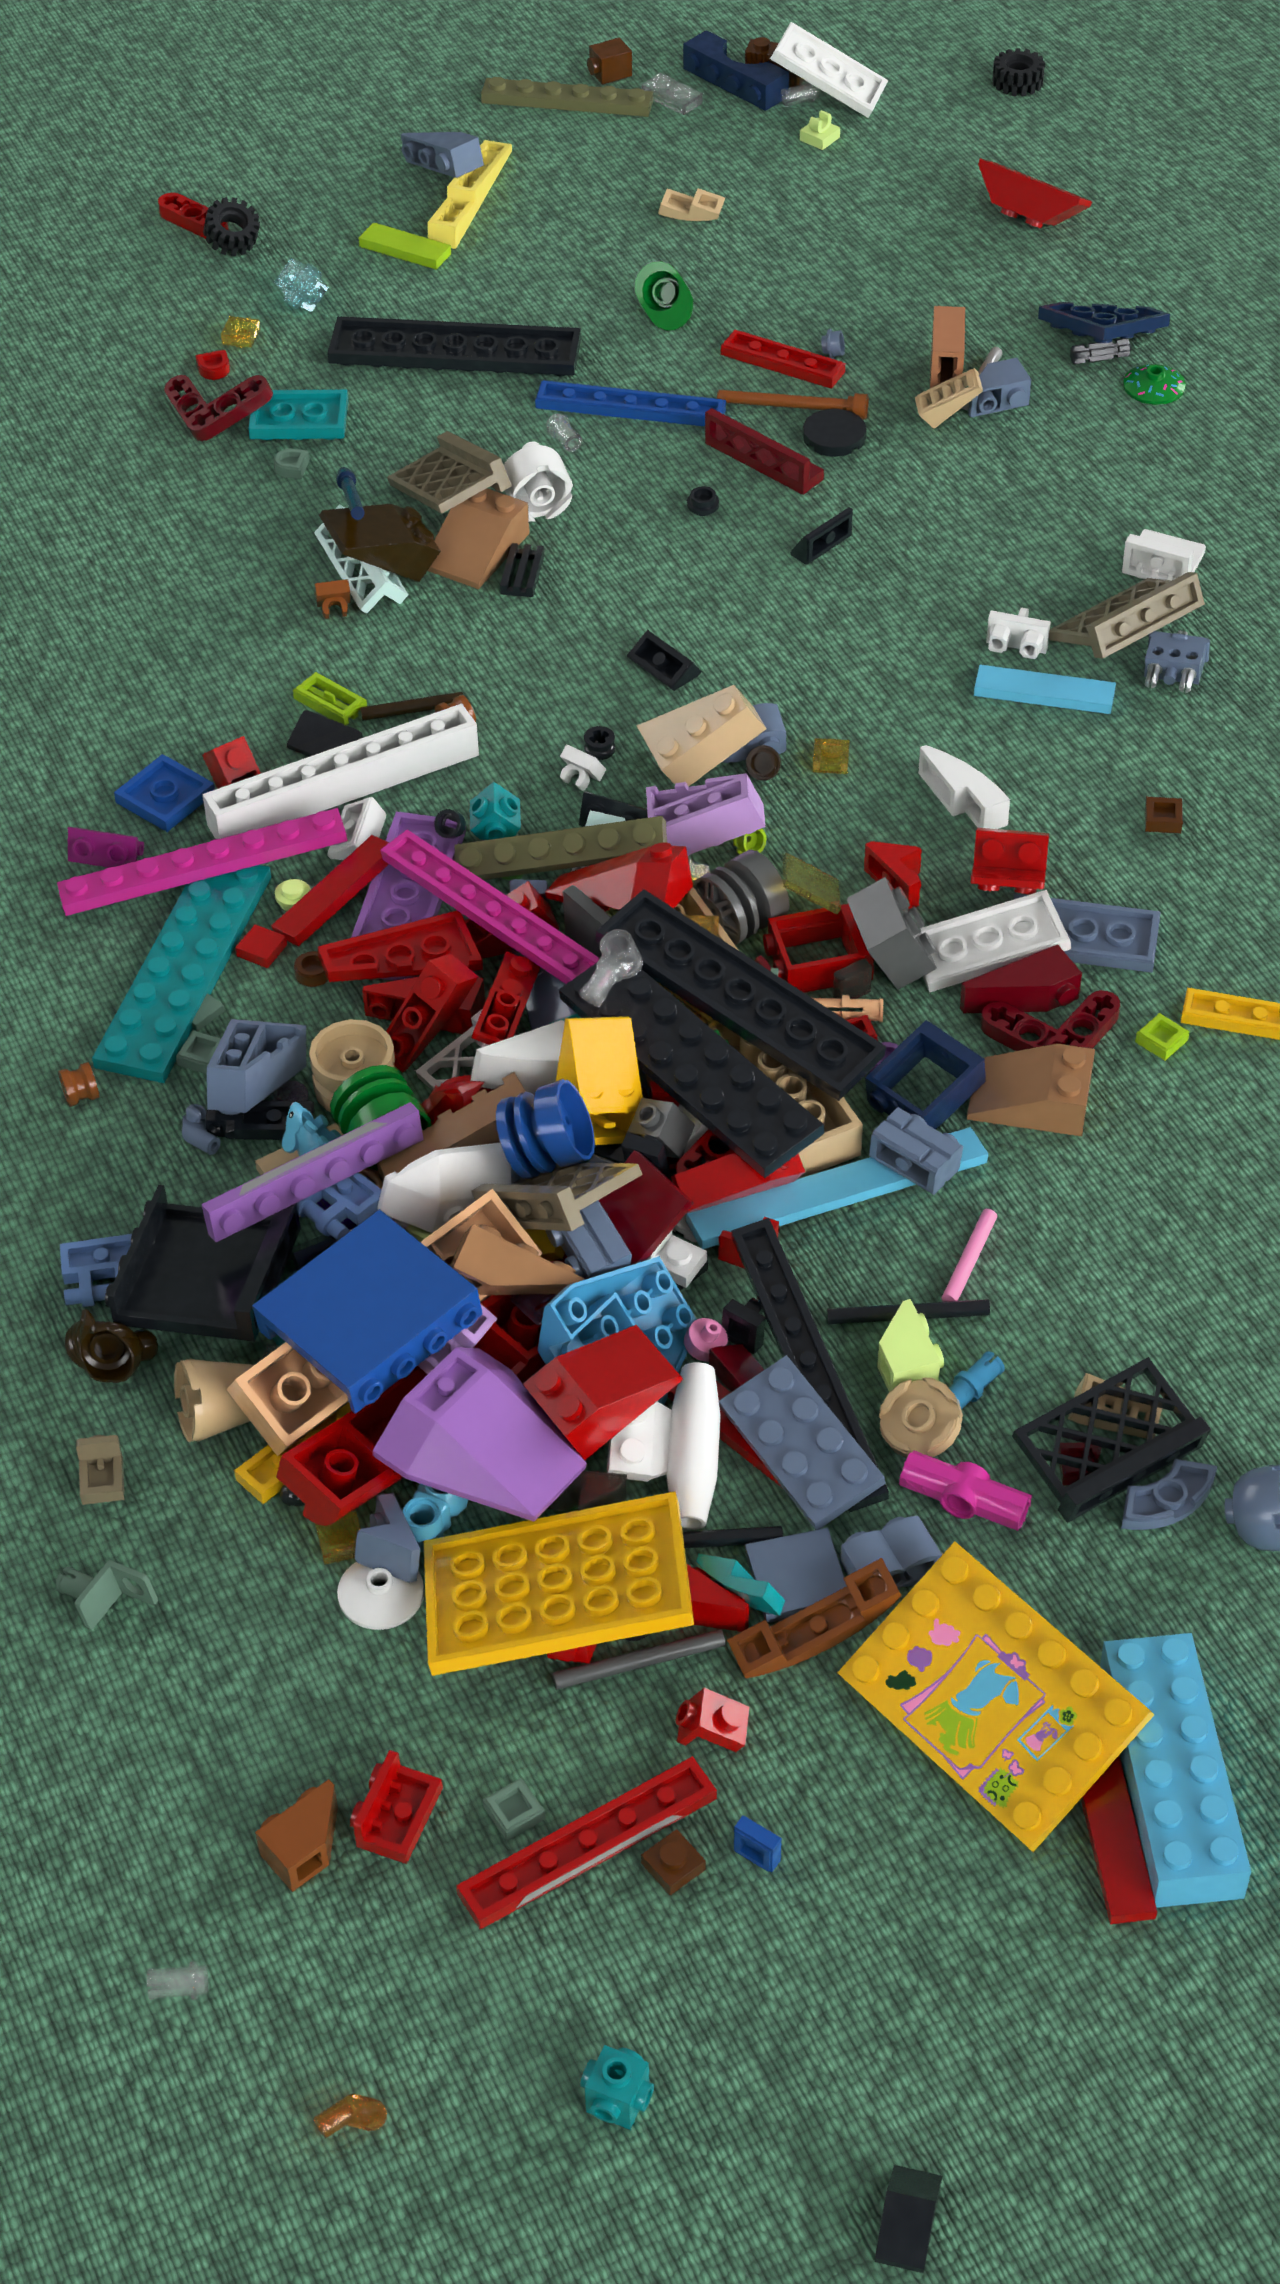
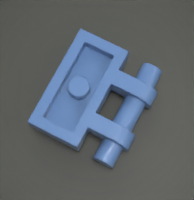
[297,1172,382,1240]
[60,1234,132,1307]

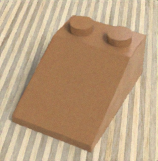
[428,488,529,589]
[967,1044,1095,1136]

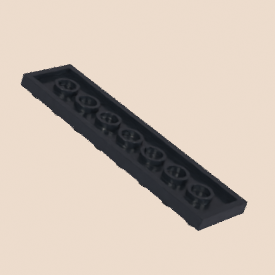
[328,316,581,376]
[595,889,886,1101]
[559,949,824,1178]

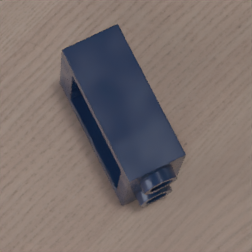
[865,1020,986,1129]

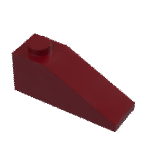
[960,944,1082,1014]

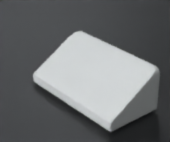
[327,797,386,860]

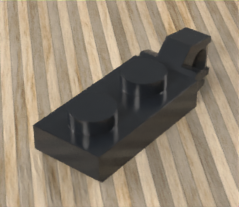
[205,1100,315,1140]

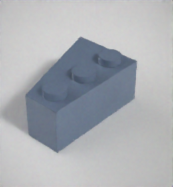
[207,1019,306,1115]

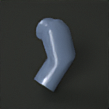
[182,1104,221,1155]

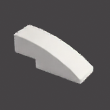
[918,745,1010,829]

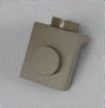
[76,1435,125,1505]

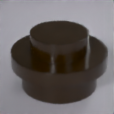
[746,745,781,781]

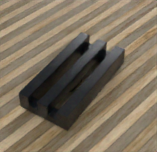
[500,543,545,597]

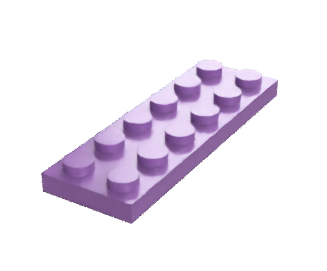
[351,812,466,981]

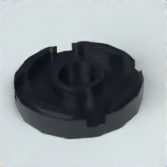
[803,408,866,457]

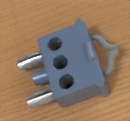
[1144,630,1210,693]

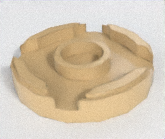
[879,1378,963,1458]

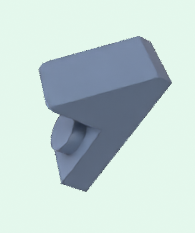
[355,1493,420,1583]

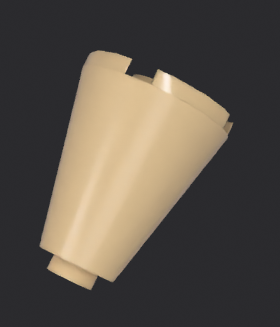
[174,1359,254,1442]

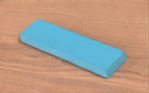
[974,665,1116,714]

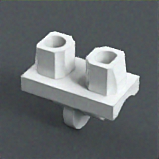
[986,607,1051,659]

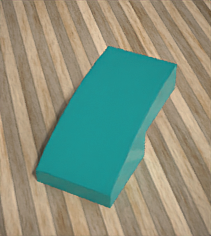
[696,1554,785,1616]

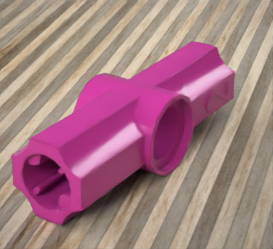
[899,1450,1032,1531]

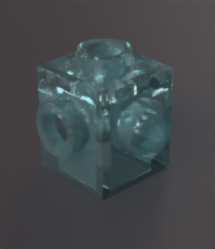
[274,257,329,312]

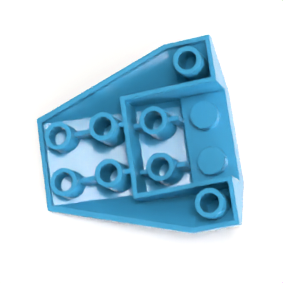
[537,1256,697,1405]

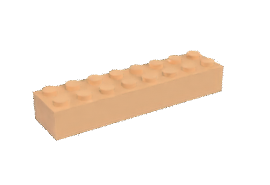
[226,1188,542,1456]

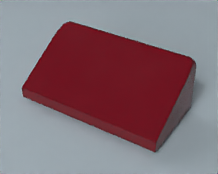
[709,1344,765,1392]

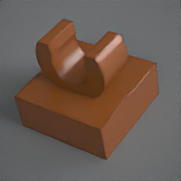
[315,579,350,619]

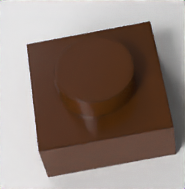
[1145,796,1183,834]
[641,1829,706,1896]

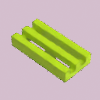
[293,672,367,725]

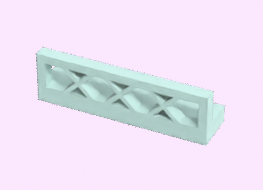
[314,504,409,614]

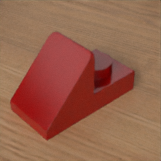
[864,841,922,909]

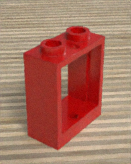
[763,904,874,993]

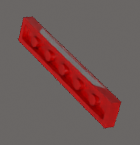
[456,1756,717,1930]

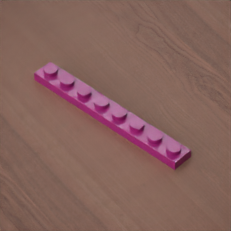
[57,808,348,916]
[381,829,601,984]

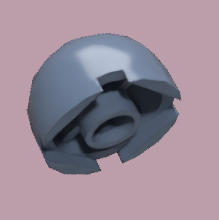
[1225,1464,1280,1552]

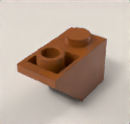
[255,1779,338,1892]

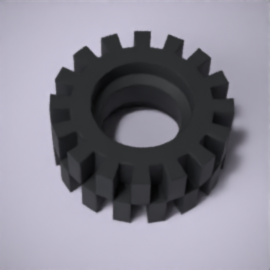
[992,48,1045,96]
[203,197,260,256]

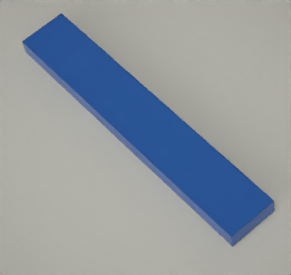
[535,380,726,426]

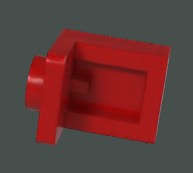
[676,1688,750,1752]

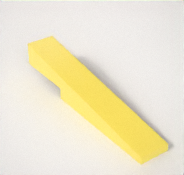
[428,140,512,249]

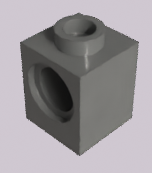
[627,1098,695,1159]

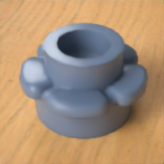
[821,329,845,359]

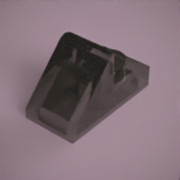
[547,1471,627,1511]

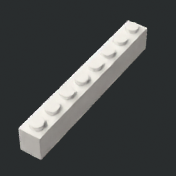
[202,703,479,839]

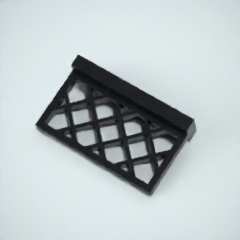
[1012,1357,1211,1523]

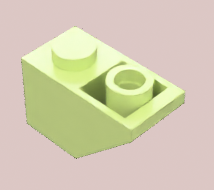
[877,1299,944,1392]

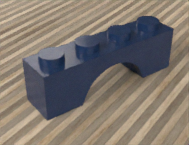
[683,30,789,111]

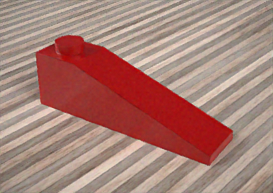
[545,842,693,912]

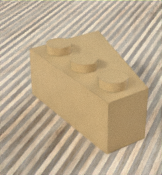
[637,685,766,786]

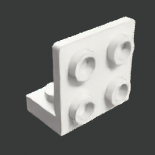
[1122,529,1206,581]

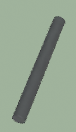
[552,1629,725,1690]

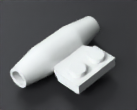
[606,1362,721,1530]

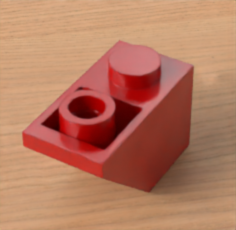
[202,736,261,789]

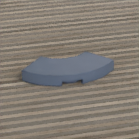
[1121,1459,1217,1530]

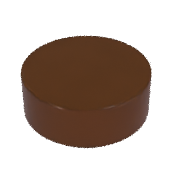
[294,951,328,987]

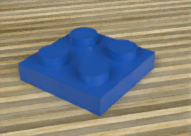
[114,754,215,832]

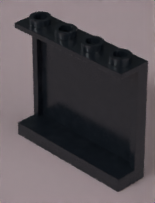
[105,1185,301,1342]

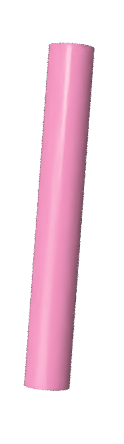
[941,1209,997,1302]

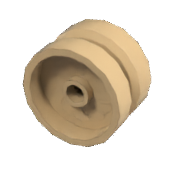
[309,1019,395,1112]

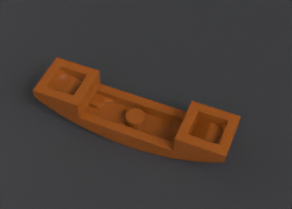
[727,1558,902,1678]

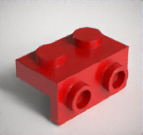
[350,1750,443,1864]

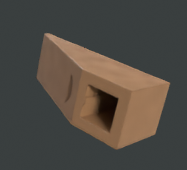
[450,1224,584,1295]

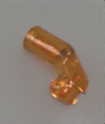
[313,2094,387,2139]

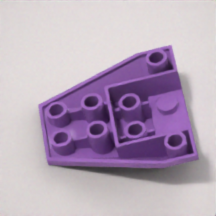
[372,1347,587,1522]

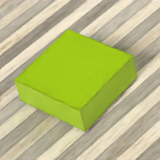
[1135,1013,1190,1061]

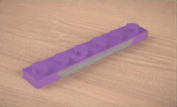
[201,1102,424,1242]

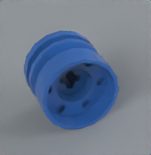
[496,1079,595,1179]

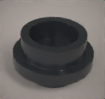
[687,486,719,516]

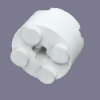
[504,442,573,522]

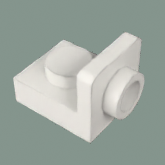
[647,1231,707,1288]

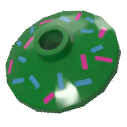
[1123,364,1186,405]

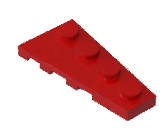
[317,910,483,982]

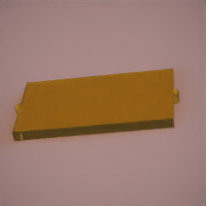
[783,852,841,914]

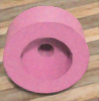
[684,1318,728,1362]

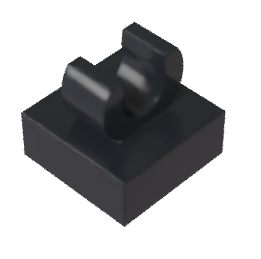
[721,1298,766,1354]

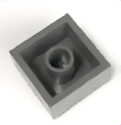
[846,877,937,990]

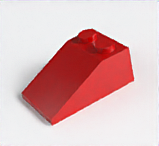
[523,1325,683,1460]

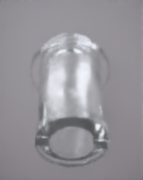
[781,80,819,108]
[546,414,582,452]
[147,1961,208,2000]

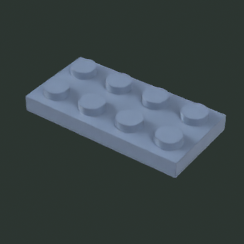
[719,1355,886,1530]

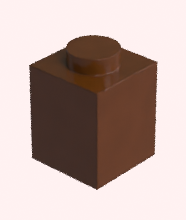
[587,37,632,84]

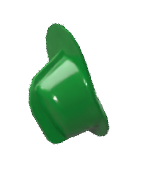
[635,261,693,331]

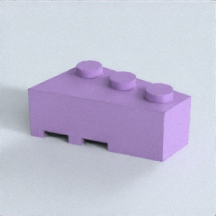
[646,773,766,856]

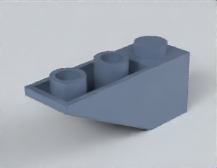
[400,132,484,178]

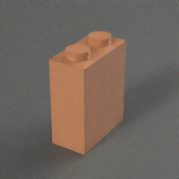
[930,306,965,388]

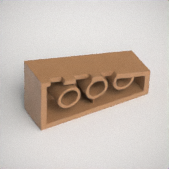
[376,1072,526,1183]

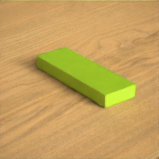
[359,222,451,270]

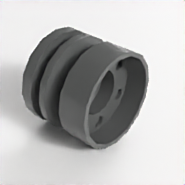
[693,850,790,945]

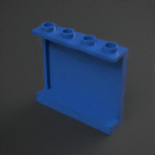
[252,1209,483,1414]

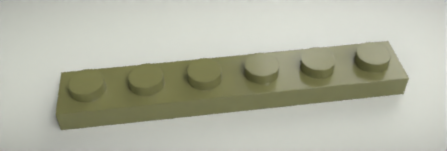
[481,77,653,117]
[454,816,667,880]

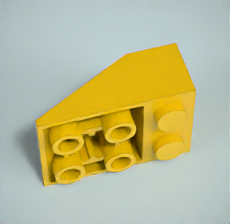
[555,1016,643,1145]

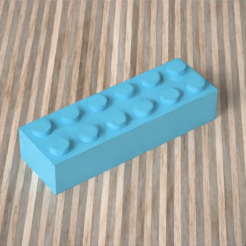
[1100,1633,1251,1908]

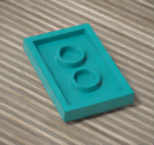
[248,389,348,440]

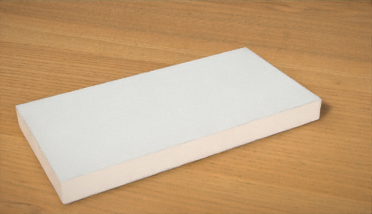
[770,22,888,118]
[920,890,1071,993]

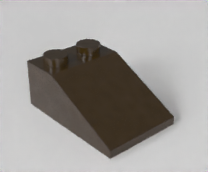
[319,504,441,582]

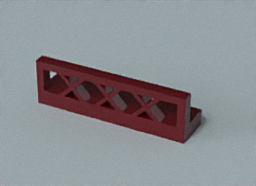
[705,408,824,495]

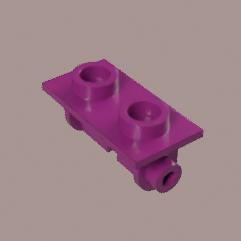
[68,827,144,868]

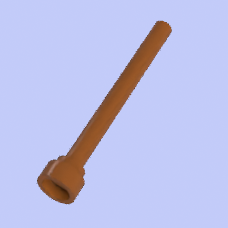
[717,390,869,420]

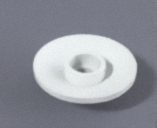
[337,1562,424,1630]

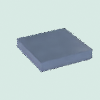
[745,1528,847,1623]

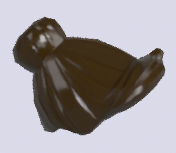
[65,1309,158,1383]

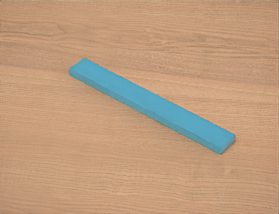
[686,1127,988,1249]

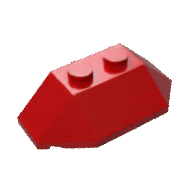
[978,158,1092,228]

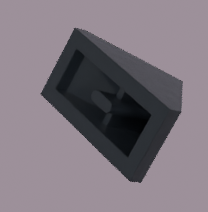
[874,2165,943,2273]

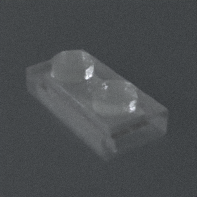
[641,73,703,115]

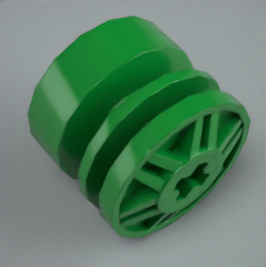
[330,1065,432,1171]

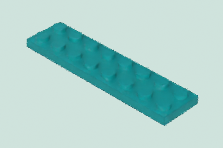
[92,865,272,1083]

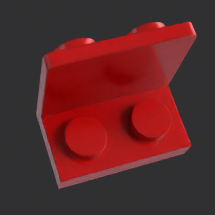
[970,828,1049,894]

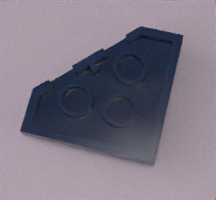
[1038,302,1170,343]

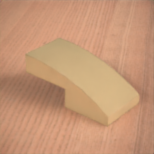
[658,188,725,221]

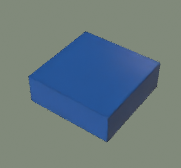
[734,1815,782,1873]

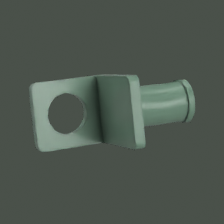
[56,1560,158,1630]

